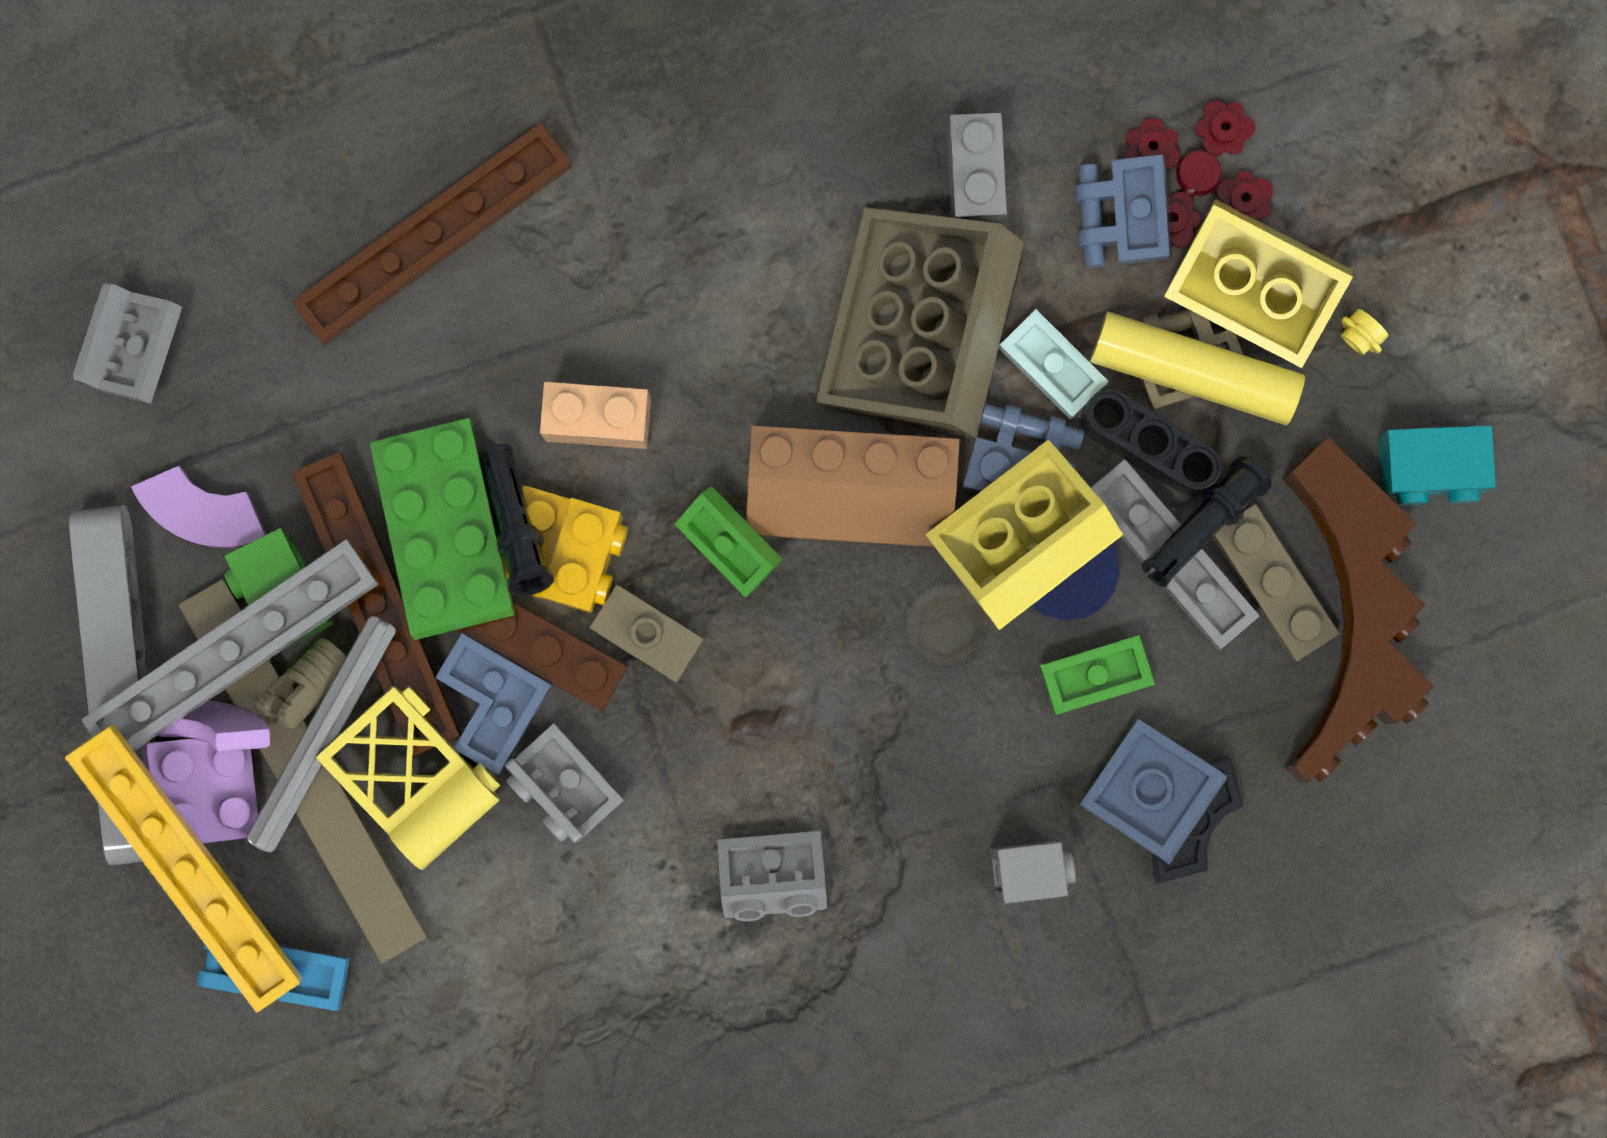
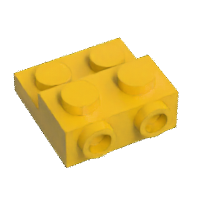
[502,485,628,614]

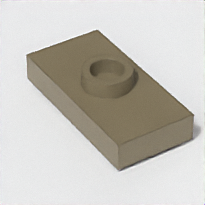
[589,585,704,683]

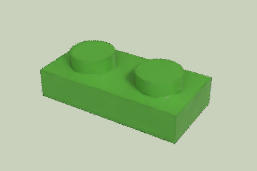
[674,486,783,598]
[1039,635,1155,716]

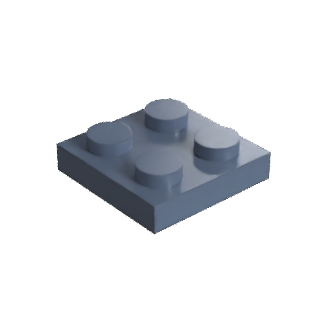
[1080,719,1227,864]

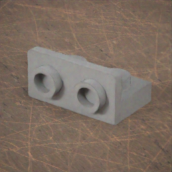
[717,831,827,921]

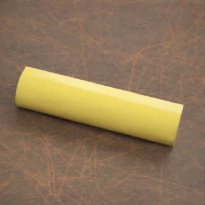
[1090,311,1305,425]

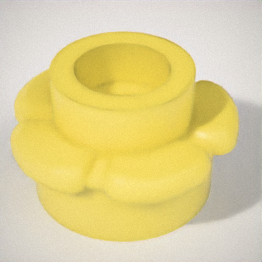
[1341,309,1389,356]

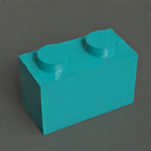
[1377,426,1496,506]

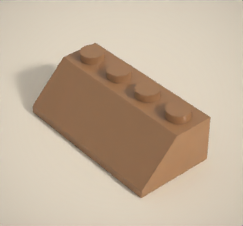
[746,426,960,547]

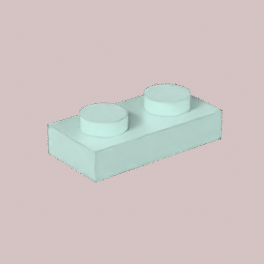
[999,309,1109,420]

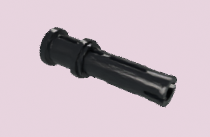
[479,443,554,596]
[1141,456,1272,587]

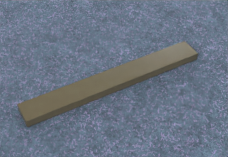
[178,579,429,964]

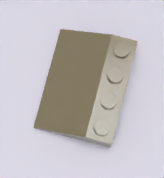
[816,207,1024,439]

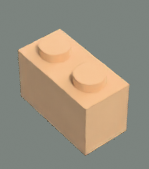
[540,382,651,449]

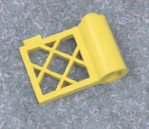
[315,685,501,870]

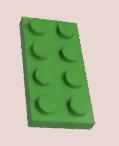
[369,418,515,640]

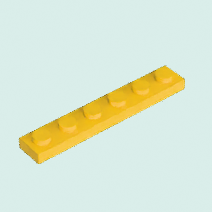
[65,723,302,1013]

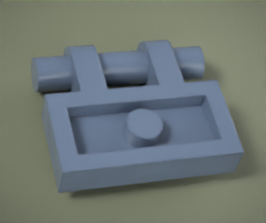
[1074,155,1172,268]
[962,403,1084,493]

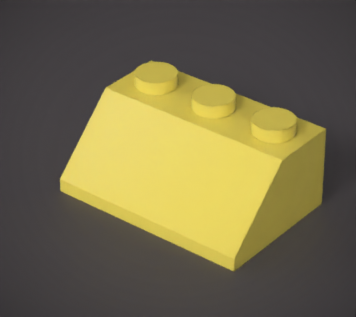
[1164,199,1353,368]
[925,439,1123,630]

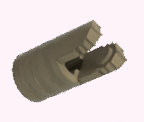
[256,638,346,731]

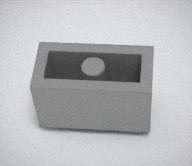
[947,113,1007,225]
[990,841,1075,904]

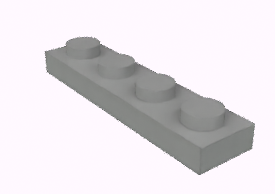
[1091,459,1260,650]

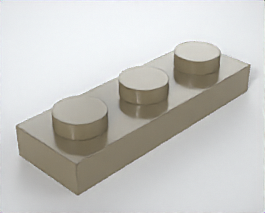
[1213,504,1340,663]

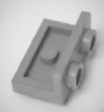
[73,282,182,404]
[505,723,624,843]

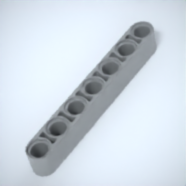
[69,505,156,866]

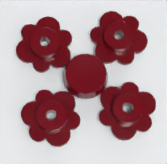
[1124,101,1273,248]

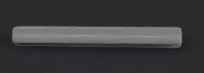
[247,616,396,853]

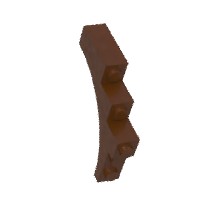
[1282,437,1434,782]

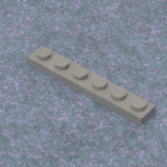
[81,539,379,751]

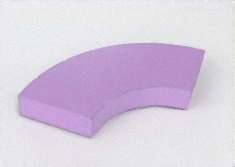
[131,466,267,549]
[158,700,270,752]

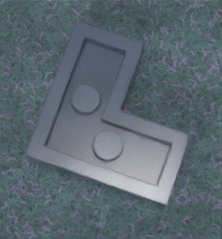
[435,633,552,775]

